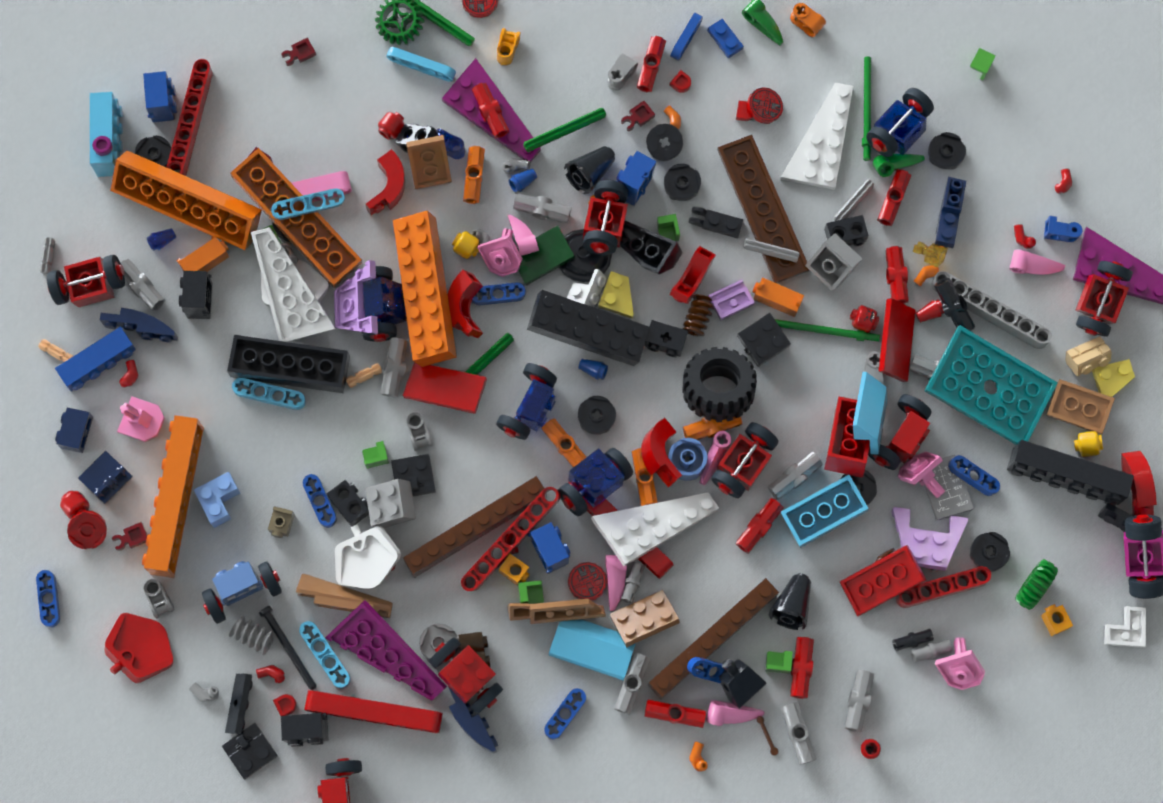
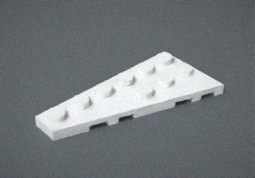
[780,83,853,190]
[251,227,336,342]
[591,492,719,566]

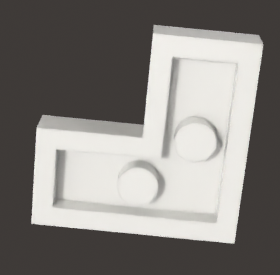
[1104,606,1146,648]

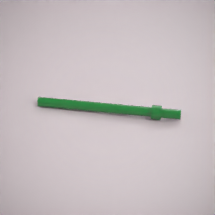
[862,56,871,161]
[775,319,880,342]

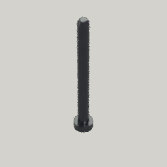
[259,606,316,690]

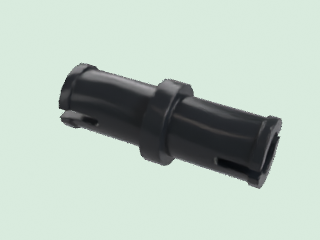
[892,628,934,652]

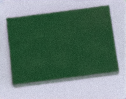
[517,225,576,285]

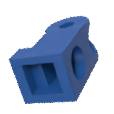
[1044,216,1083,242]

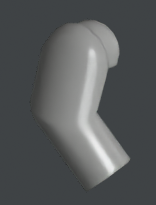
[502,158,531,174]
[471,229,490,244]
[189,682,219,702]

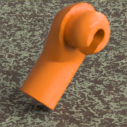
[664,105,681,129]
[914,265,939,286]
[689,741,708,772]

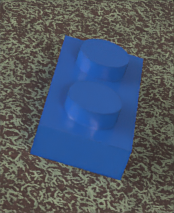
[707,18,744,58]

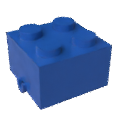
[143,71,177,123]
[616,151,656,206]
[528,522,571,574]

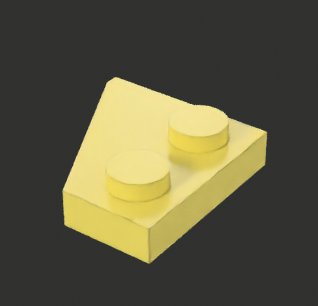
[598,271,634,319]
[1092,359,1135,397]

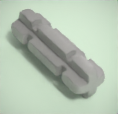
[40,237,55,274]

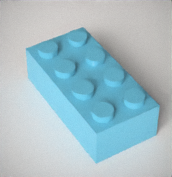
[90,92,123,177]
[781,475,869,548]

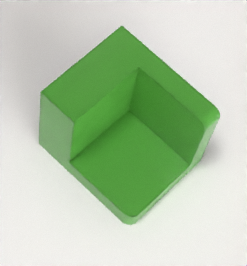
[970,48,996,80]
[657,214,680,241]
[362,441,389,469]
[518,580,544,604]
[765,651,793,674]

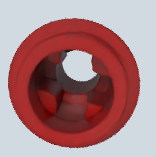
[915,299,944,323]
[861,739,881,759]

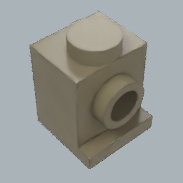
[268,506,295,538]

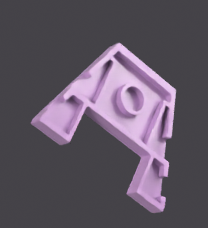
[334,260,378,334]
[892,507,968,571]

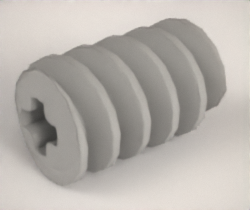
[229,616,273,655]

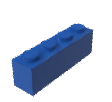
[55,326,136,391]

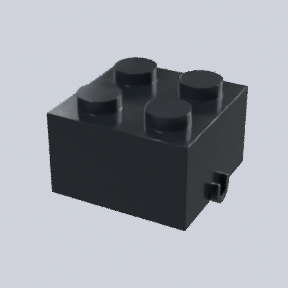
[179,271,213,319]
[737,312,791,367]
[281,713,329,747]

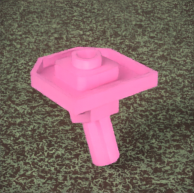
[477,228,523,277]
[117,396,165,442]
[898,451,945,498]
[935,637,985,690]

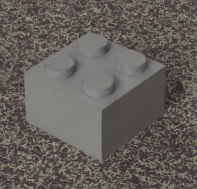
[805,233,862,291]
[365,479,416,528]

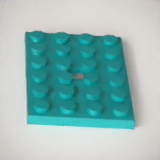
[924,325,1058,445]

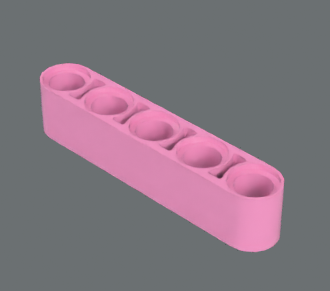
[292,171,352,202]

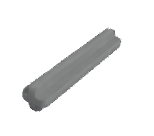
[833,179,874,221]
[744,239,799,262]

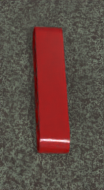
[896,566,991,608]

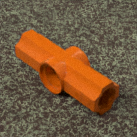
[463,146,485,204]
[683,417,743,440]
[541,418,591,473]
[631,448,658,506]

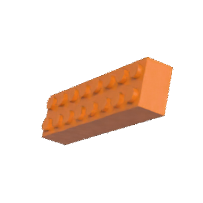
[230,148,362,288]
[110,150,262,250]
[393,210,457,367]
[142,415,204,578]

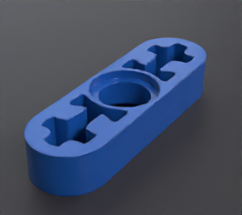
[670,13,703,61]
[472,282,526,306]
[948,455,1000,496]
[303,474,337,528]
[36,570,60,627]
[687,657,725,683]
[544,688,586,740]

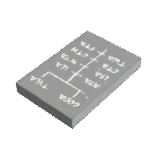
[924,455,974,521]

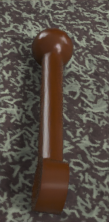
[757,716,778,755]

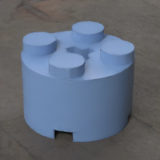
[668,438,707,481]

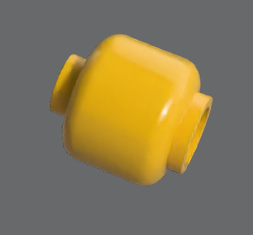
[451,231,479,259]
[1074,431,1103,457]

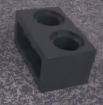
[395,123,440,153]
[824,215,869,246]
[327,479,369,527]

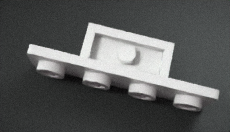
[567,269,607,308]

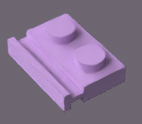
[708,279,755,321]

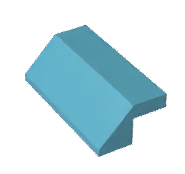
[853,372,887,454]
[548,619,636,681]

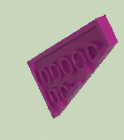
[442,58,541,162]
[1073,227,1163,305]
[325,600,447,701]

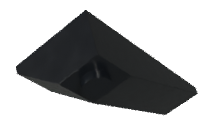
[620,221,683,275]

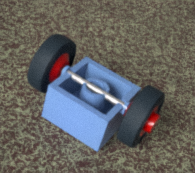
[202,561,282,624]

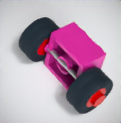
[1124,514,1163,599]

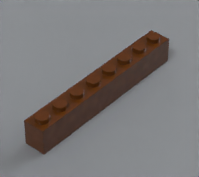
[403,476,547,578]
[648,578,779,700]

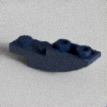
[935,176,966,249]
[99,307,178,343]
[447,685,498,754]

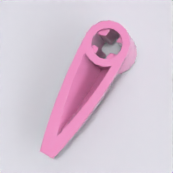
[508,215,539,256]
[1010,250,1065,275]
[699,431,731,486]
[605,555,627,611]
[706,700,765,726]

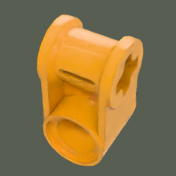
[497,28,521,65]

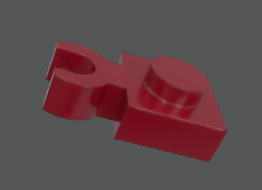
[281,37,316,66]
[621,101,655,132]
[111,522,147,551]

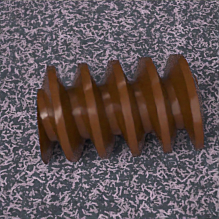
[682,294,715,336]

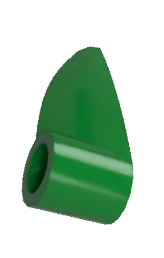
[742,0,784,46]
[873,154,925,177]

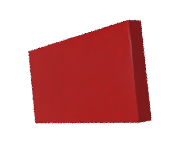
[879,298,916,382]
[403,362,487,414]
[839,545,926,617]

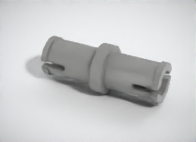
[621,562,645,603]
[911,640,953,663]

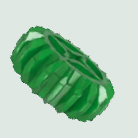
[375,0,425,45]
[1015,559,1058,610]

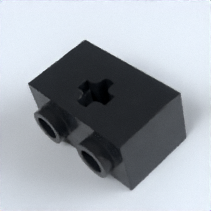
[644,320,688,357]

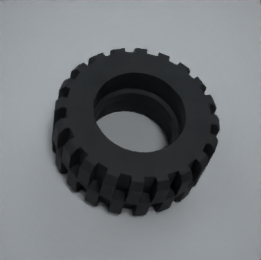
[682,347,757,422]

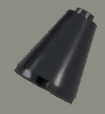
[564,146,615,194]
[768,573,811,630]

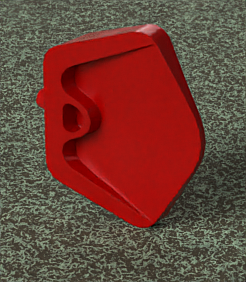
[104,613,173,683]

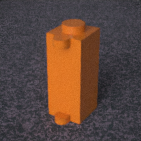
[176,236,229,272]
[752,277,804,317]

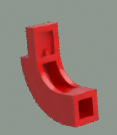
[365,149,405,216]
[669,246,716,304]
[447,270,483,339]
[641,417,682,488]
[1121,451,1157,516]

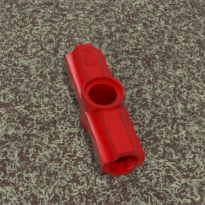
[637,36,666,93]
[472,83,509,138]
[877,170,912,226]
[885,246,909,304]
[735,498,784,554]
[790,637,814,699]
[644,699,706,728]

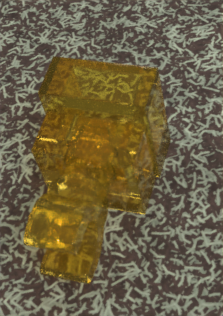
[913,241,948,267]

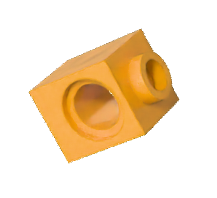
[499,554,530,586]
[1041,604,1073,637]

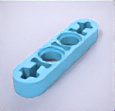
[386,47,456,82]
[271,188,345,220]
[232,378,306,410]
[299,621,351,689]

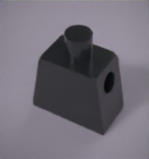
[719,659,767,709]

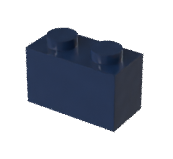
[55,407,93,453]

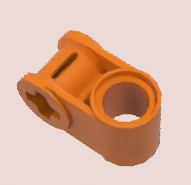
[790,3,826,37]

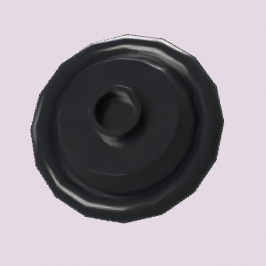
[559,229,612,283]

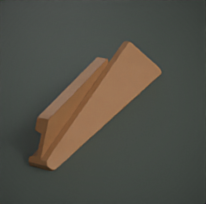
[296,574,393,618]
[507,599,606,624]

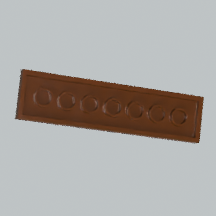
[717,135,809,283]

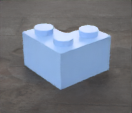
[194,472,241,528]

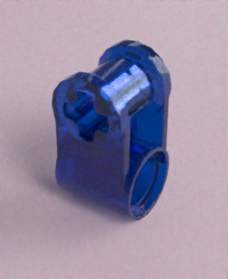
[436,128,466,159]

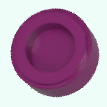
[92,136,113,156]

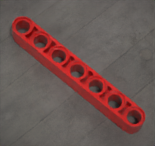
[166,59,213,176]
[568,473,674,579]
[461,487,561,591]
[304,690,443,733]

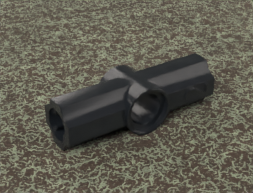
[934,278,975,331]

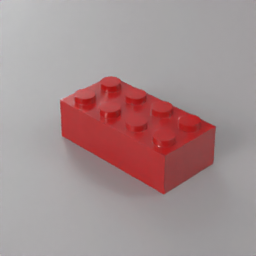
[824,396,870,478]

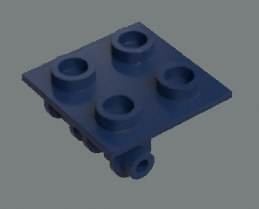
[78,450,133,504]

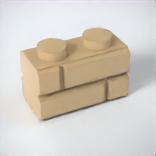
[1065,336,1112,376]

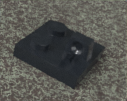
[391,454,436,496]
[222,723,278,780]

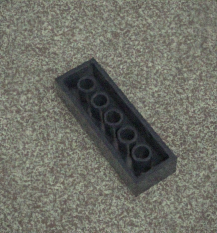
[527,290,649,366]
[227,335,350,394]
[1007,440,1134,506]

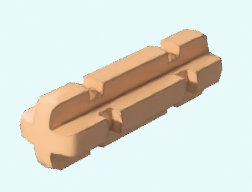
[38,339,73,363]
[346,363,382,388]

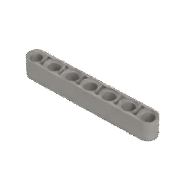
[931,271,1052,349]

